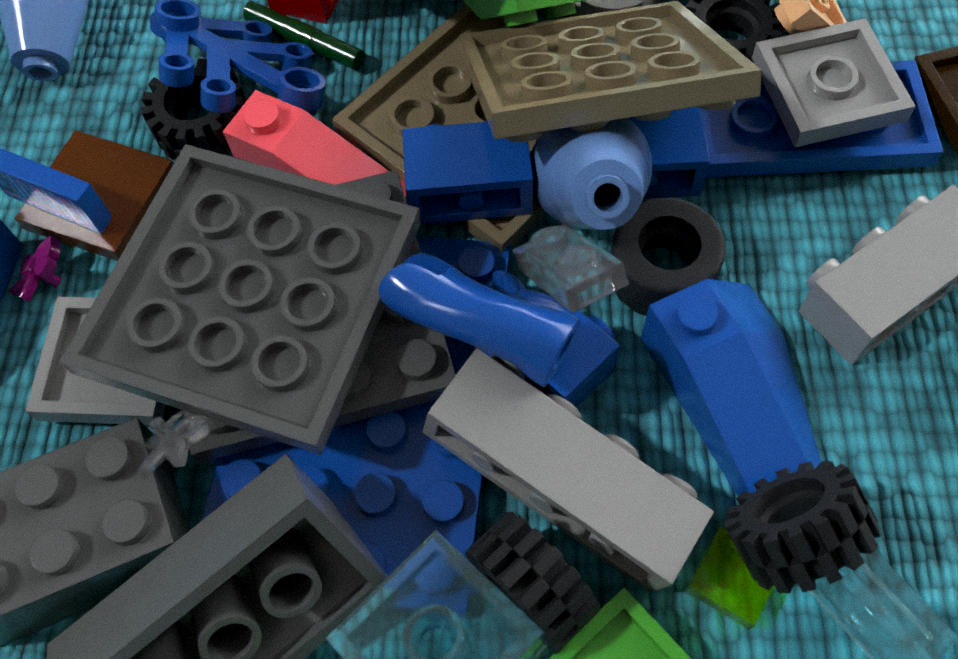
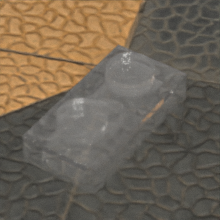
[513,224,629,313]

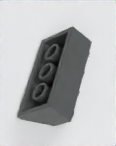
[47,453,393,659]

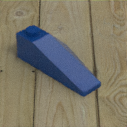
[640,279,821,496]

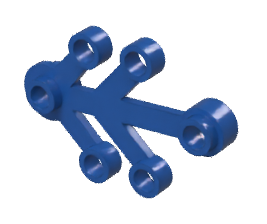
[150,0,326,116]

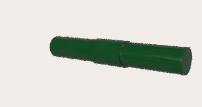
[243,1,365,71]

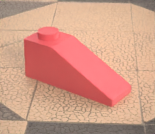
[223,90,408,203]

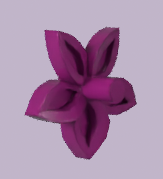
[8,235,62,302]

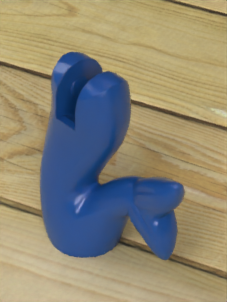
[379,252,580,387]

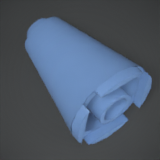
[0,0,89,81]
[530,118,652,230]

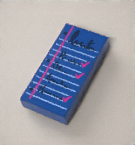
[0,148,113,234]

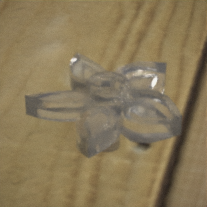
[136,410,215,480]

